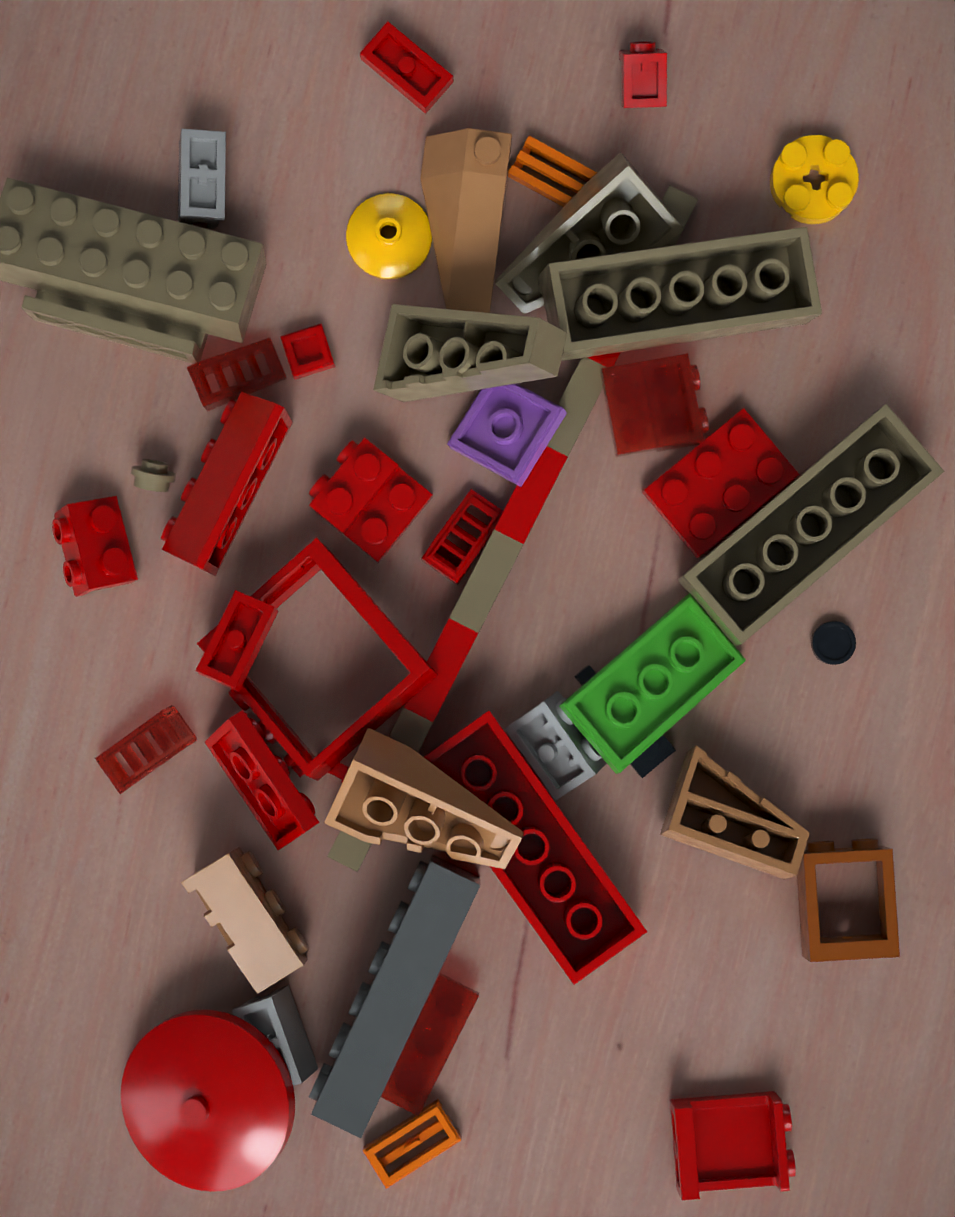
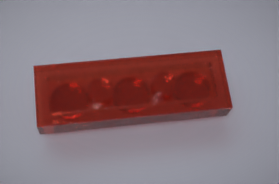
[381,973,479,1116]

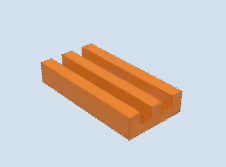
[508,135,597,207]
[363,1099,462,1189]

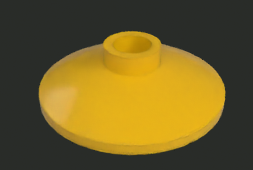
[346,193,432,279]

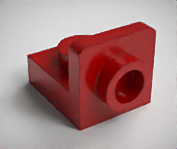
[619,41,667,108]

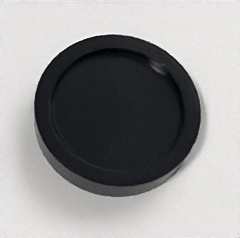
[811,621,856,665]

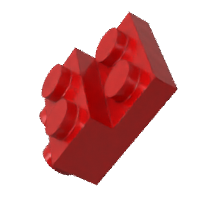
[309,437,433,563]

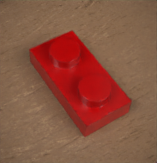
[360,21,454,114]
[195,590,279,692]

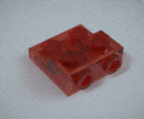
[600,353,709,457]

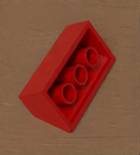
[161,392,293,576]

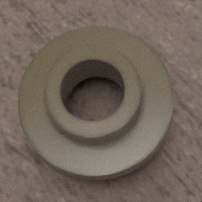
[131,459,176,492]

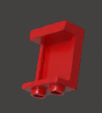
[669,1091,796,1201]

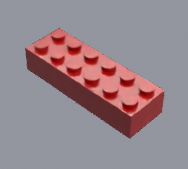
[424,710,647,985]

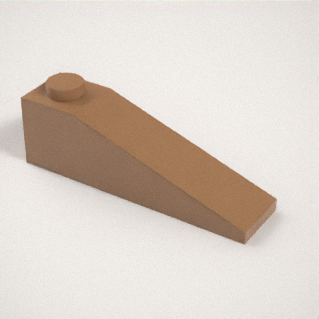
[324,728,524,869]

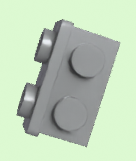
[505,691,607,801]

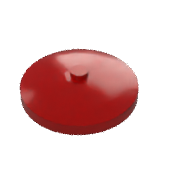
[121,1009,295,1192]

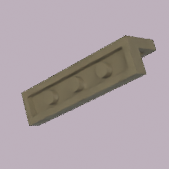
[21,290,208,365]

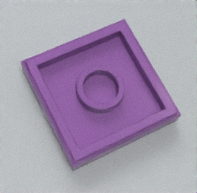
[447,383,567,487]

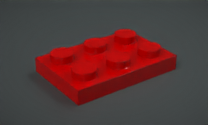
[642,408,800,558]
[205,710,320,851]

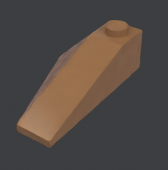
[420,128,512,313]

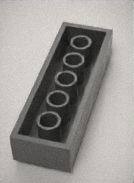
[309,854,481,1138]

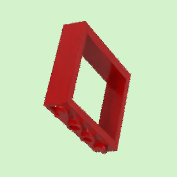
[197,537,438,781]

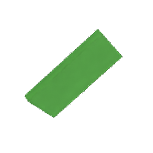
[559,593,746,774]

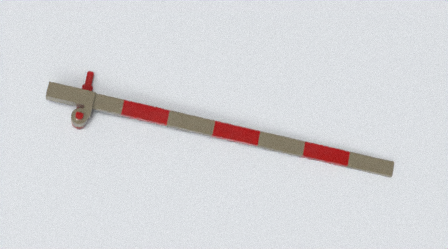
[327,185,698,872]

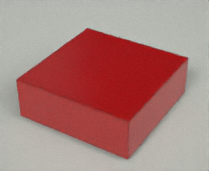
[280,323,335,380]

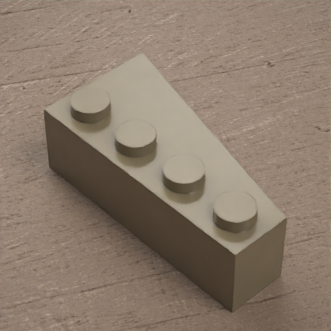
[373,304,567,402]

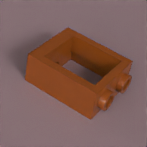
[797,838,900,962]

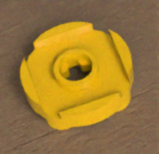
[770,135,859,224]

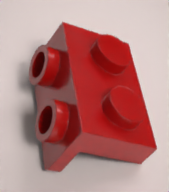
[52,496,138,597]

